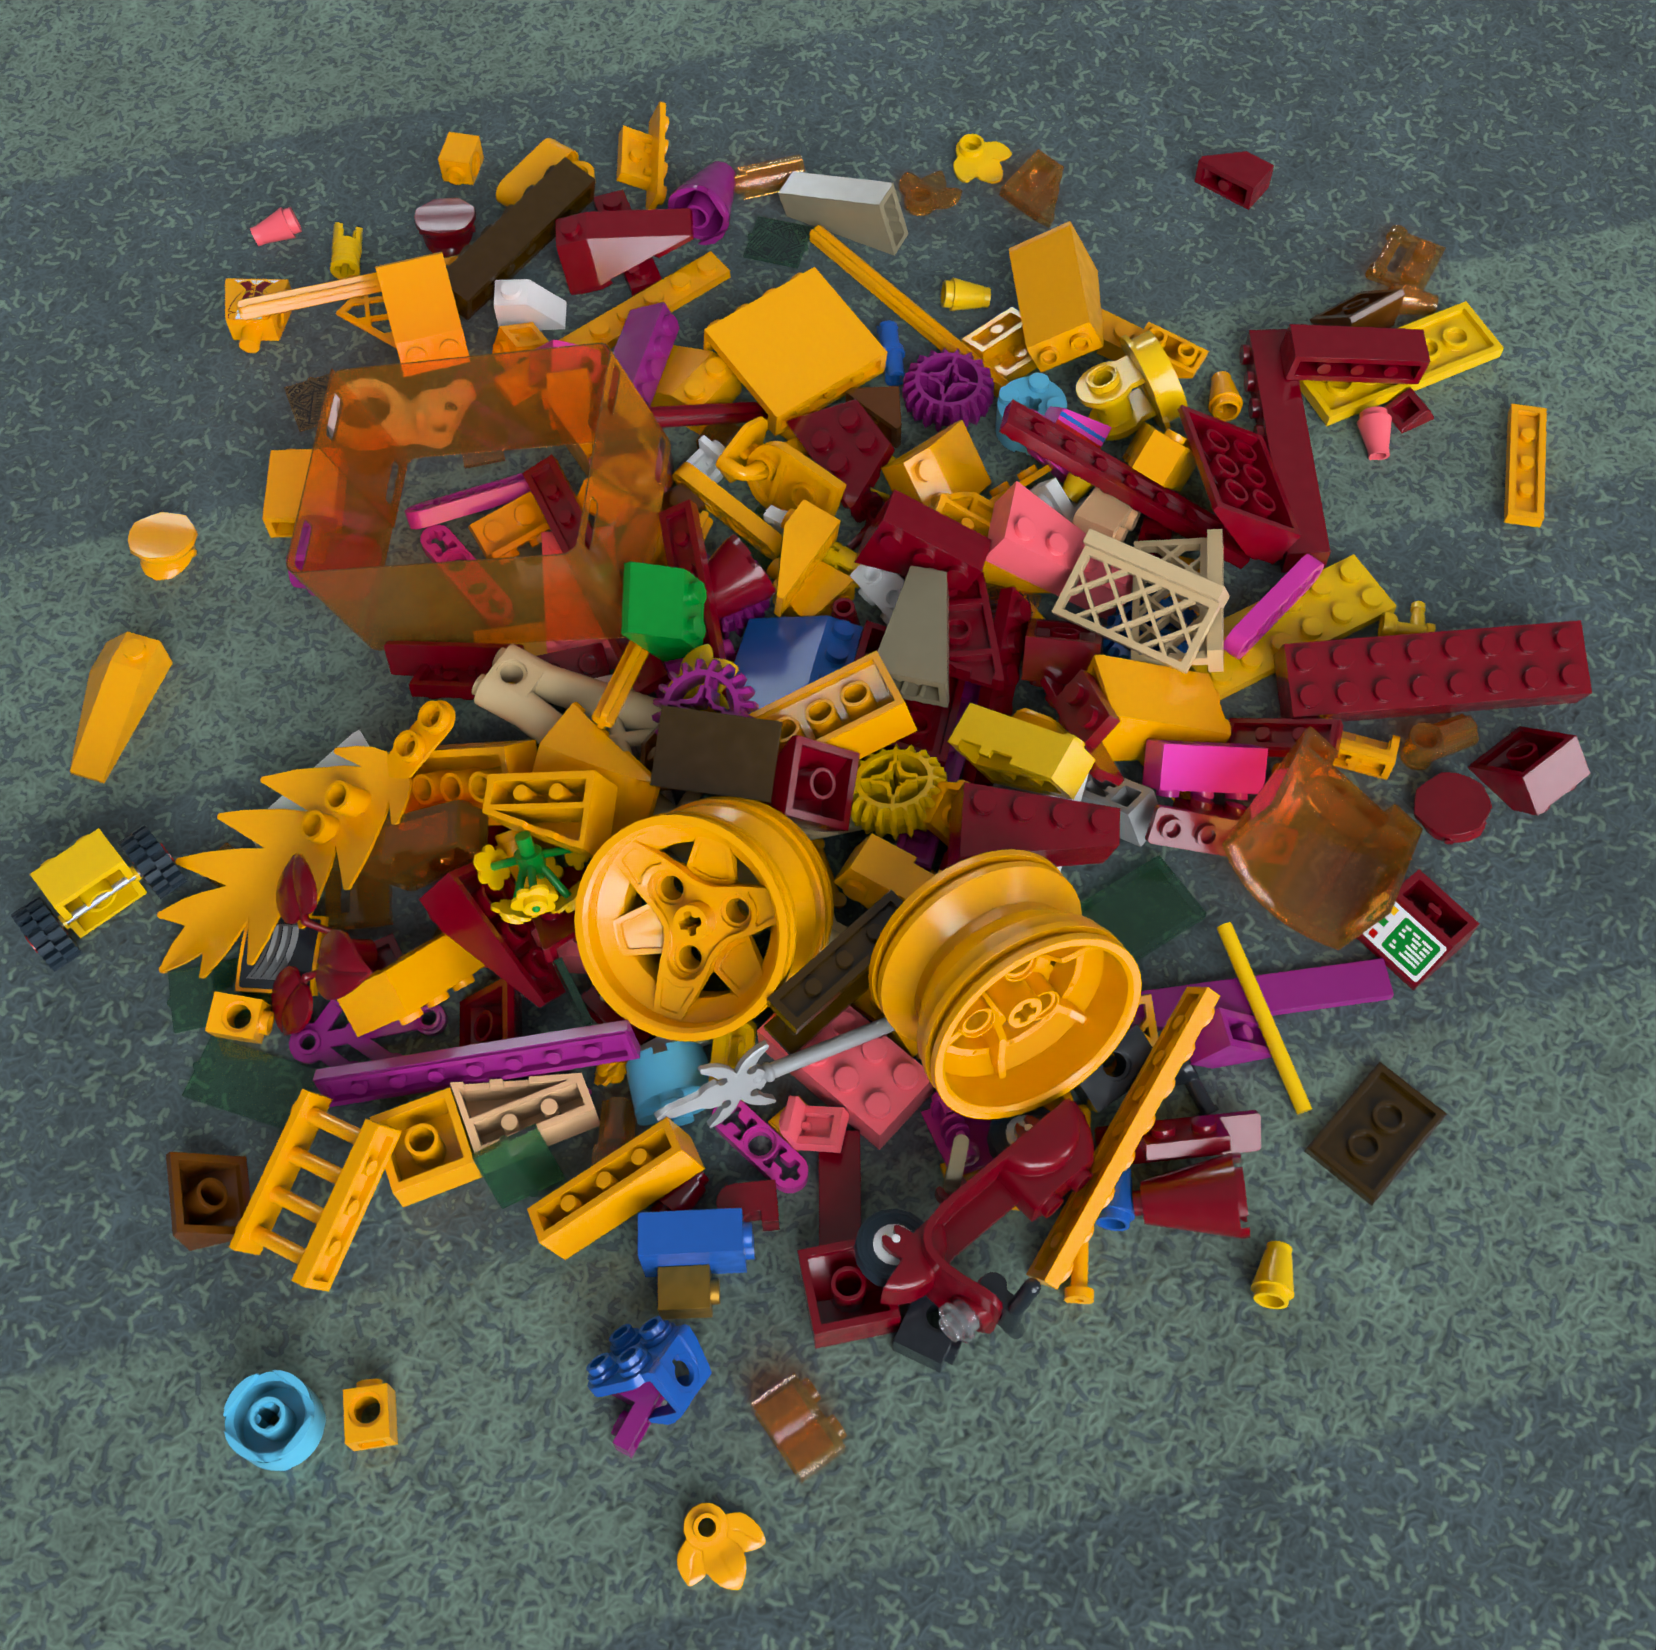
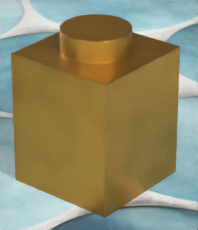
[658,1265,721,1320]

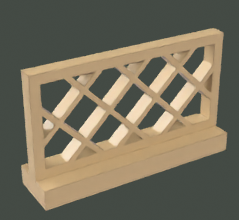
[1052,528,1230,674]
[1131,529,1224,672]

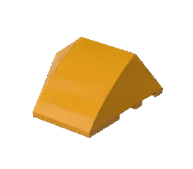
[532,702,661,848]

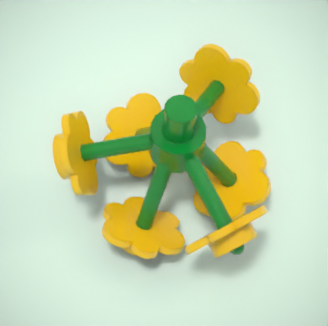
[473,831,589,924]

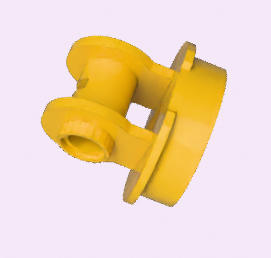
[1076,331,1188,441]

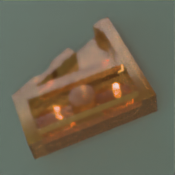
[999,149,1064,228]

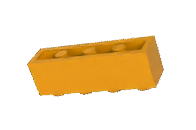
[527,1117,705,1260]

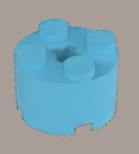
[995,373,1067,455]
[626,1041,709,1126]
[223,1370,326,1471]

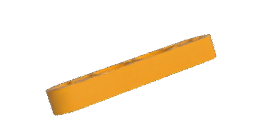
[672,462,782,560]

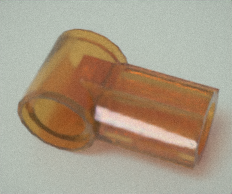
[1400,713,1480,771]
[592,1097,637,1166]

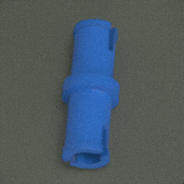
[877,320,905,386]

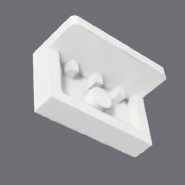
[850,564,905,625]

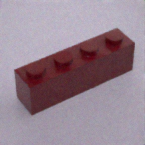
[1280,324,1431,384]

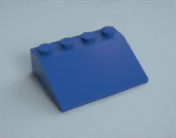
[734,615,863,714]

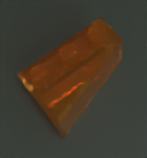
[360,799,488,891]

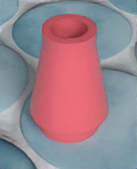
[250,207,302,246]
[1357,406,1392,460]

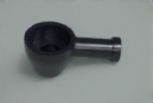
[1175,1059,1219,1116]

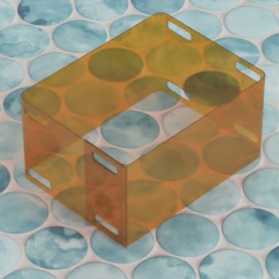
[286,343,671,651]

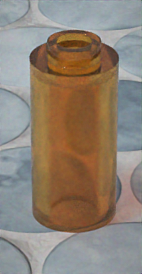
[734,154,806,200]

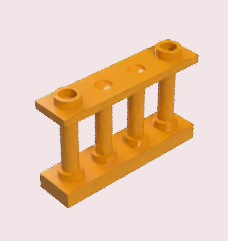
[229,1089,402,1292]

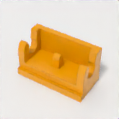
[1313,717,1400,780]

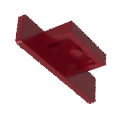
[384,640,525,700]
[1040,669,1124,786]
[1145,795,1296,866]
[1094,1110,1261,1165]

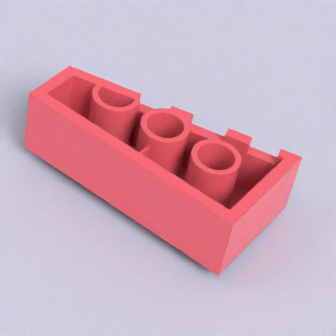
[986,481,1133,619]

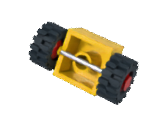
[11,825,187,972]

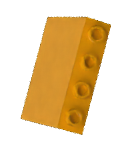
[703,267,888,436]

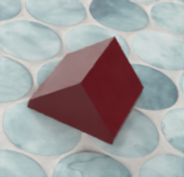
[459,978,522,1047]

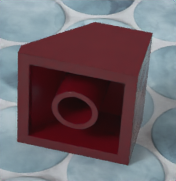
[1021,618,1104,687]
[1468,726,1590,816]
[759,735,860,832]
[797,1238,901,1349]

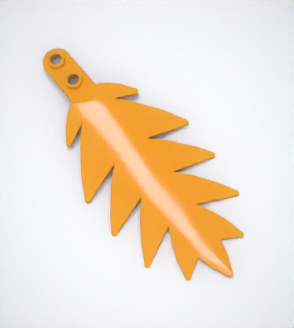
[157,700,456,979]

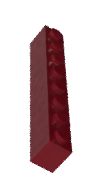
[1239,329,1331,573]

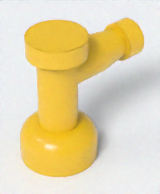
[1378,601,1436,636]

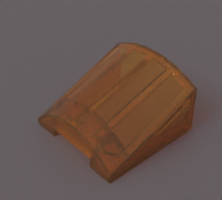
[1222,726,1423,950]

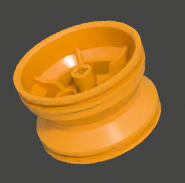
[574,796,834,1042]
[868,849,1142,1120]

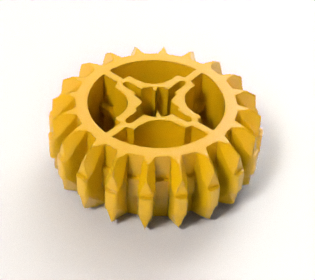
[851,744,948,841]

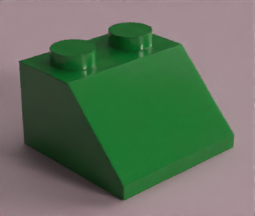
[621,561,707,662]

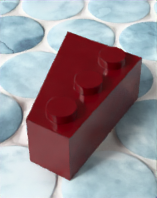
[854,489,992,592]

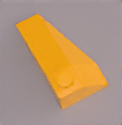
[70,631,173,784]

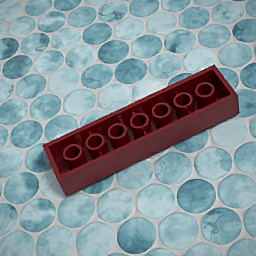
[1273,620,1592,722]

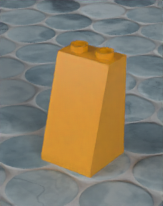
[1009,221,1104,373]
[1087,655,1231,761]

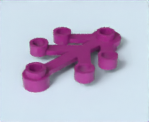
[289,999,448,1067]

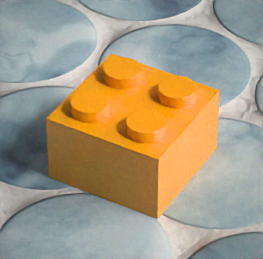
[370,1087,483,1207]

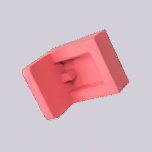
[779,1095,849,1153]

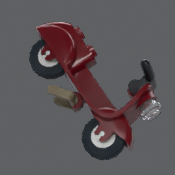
[854,1098,1094,1344]

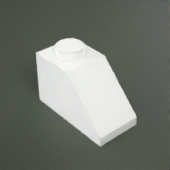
[493,279,567,330]

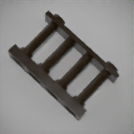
[764,890,903,1055]

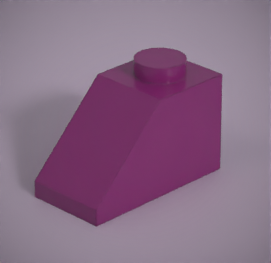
[1189,1008,1272,1069]

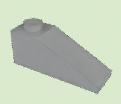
[1081,774,1158,847]

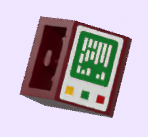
[1354,869,1480,991]

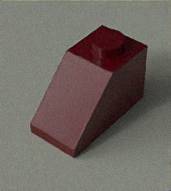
[1194,151,1274,210]

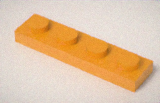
[1504,404,1547,528]

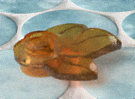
[899,171,962,216]

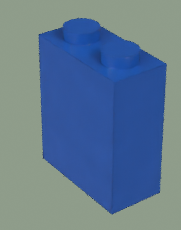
[638,1208,755,1277]

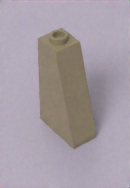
[778,171,908,256]
[878,566,949,707]

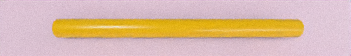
[1216,922,1312,1115]

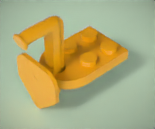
[716,416,847,517]

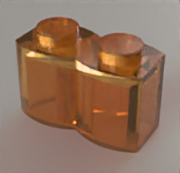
[751,1372,847,1484]

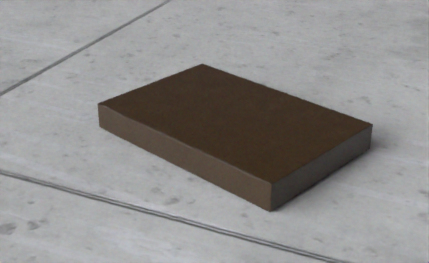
[650,705,783,803]
[1304,1062,1447,1206]

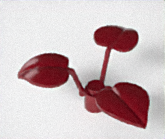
[271,853,377,1036]

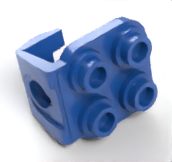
[586,1316,712,1425]

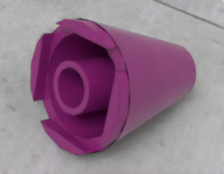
[667,161,736,245]

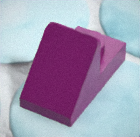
[611,1381,665,1458]

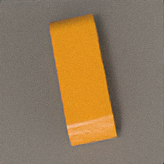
[496,138,579,207]

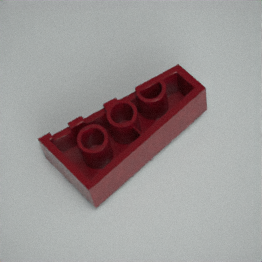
[947,782,1120,868]

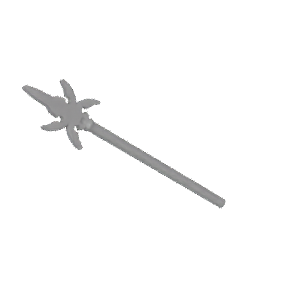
[654,1017,896,1128]

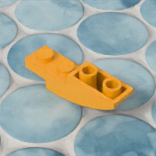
[1097,308,1209,378]

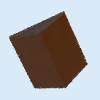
[1310,289,1405,328]
[166,1152,251,1251]

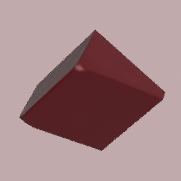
[1384,387,1435,433]

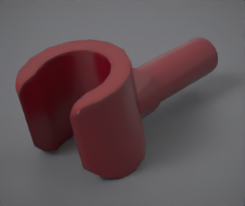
[846,507,878,551]

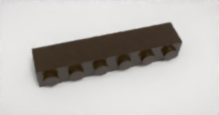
[446,157,595,320]

